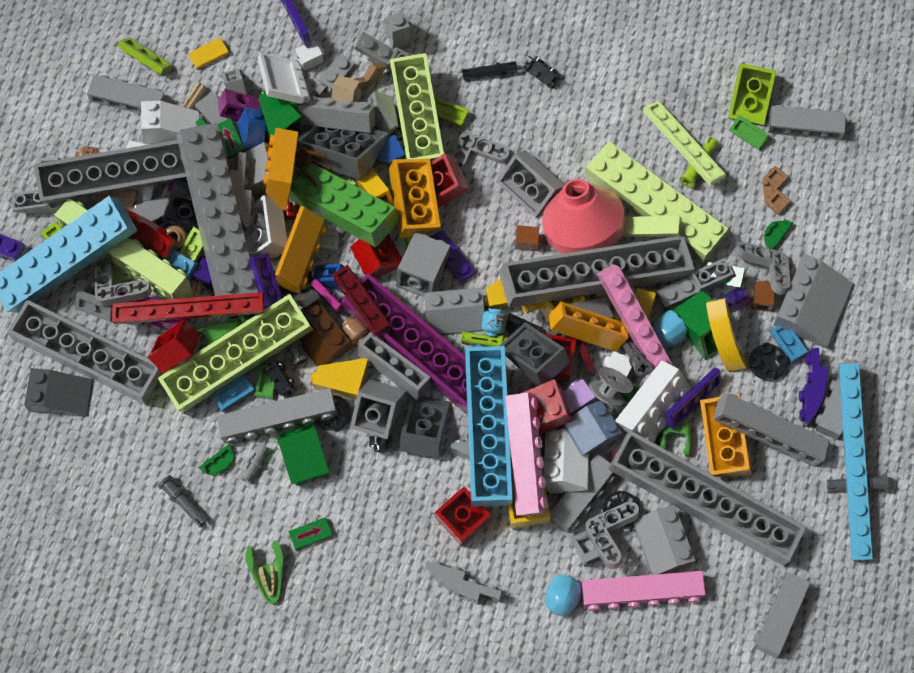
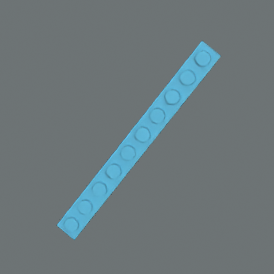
[838,363,873,561]

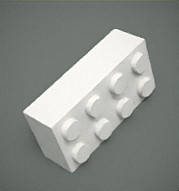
[615,360,692,442]

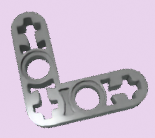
[451,132,509,173]
[734,242,791,295]
[95,258,152,306]
[585,501,639,569]

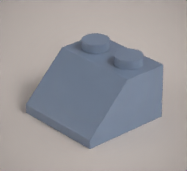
[564,400,622,456]

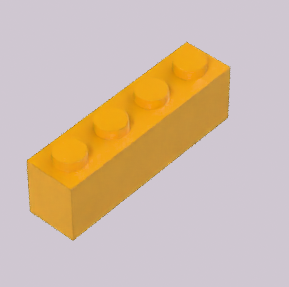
[549,302,628,351]

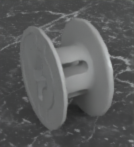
[590,367,633,407]

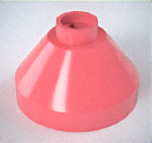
[542,179,626,254]

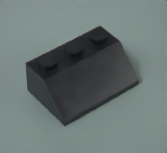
[161,179,199,231]

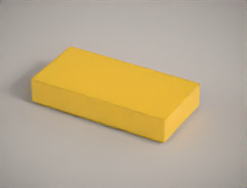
[188,38,229,70]

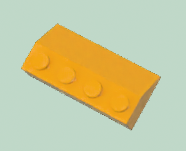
[263,128,298,210]
[389,158,441,238]
[275,206,327,294]
[700,394,753,478]

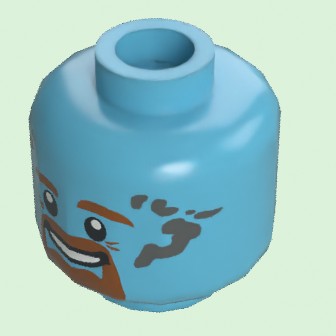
[481,308,507,337]

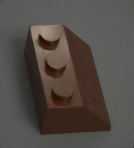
[298,300,351,367]

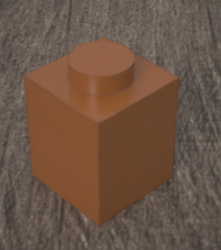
[515,225,543,251]
[752,281,774,311]

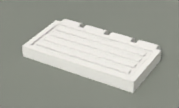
[258,52,310,104]

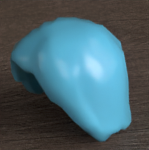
[652,310,687,348]
[545,574,582,616]

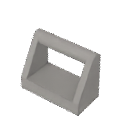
[75,278,115,321]
[570,527,621,567]

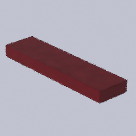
[332,265,390,337]

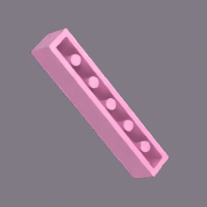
[597,264,673,373]
[506,393,548,516]
[581,571,705,611]

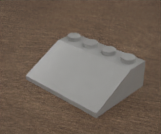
[773,254,853,348]

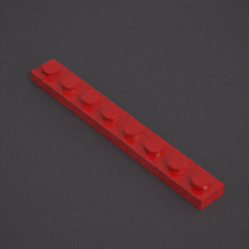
[112,292,265,324]

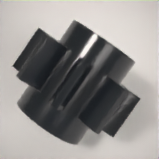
[369,435,392,453]

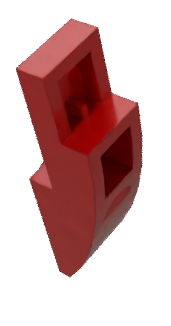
[125,208,176,258]

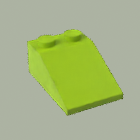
[728,63,776,125]

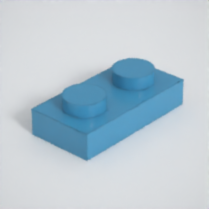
[159,248,198,280]
[770,326,808,363]
[211,374,255,412]

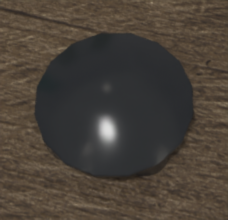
[749,342,788,380]

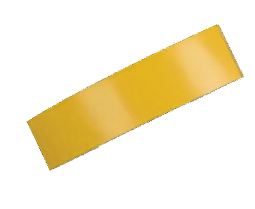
[706,298,747,372]

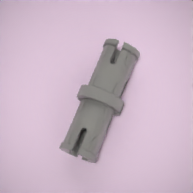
[240,444,269,484]

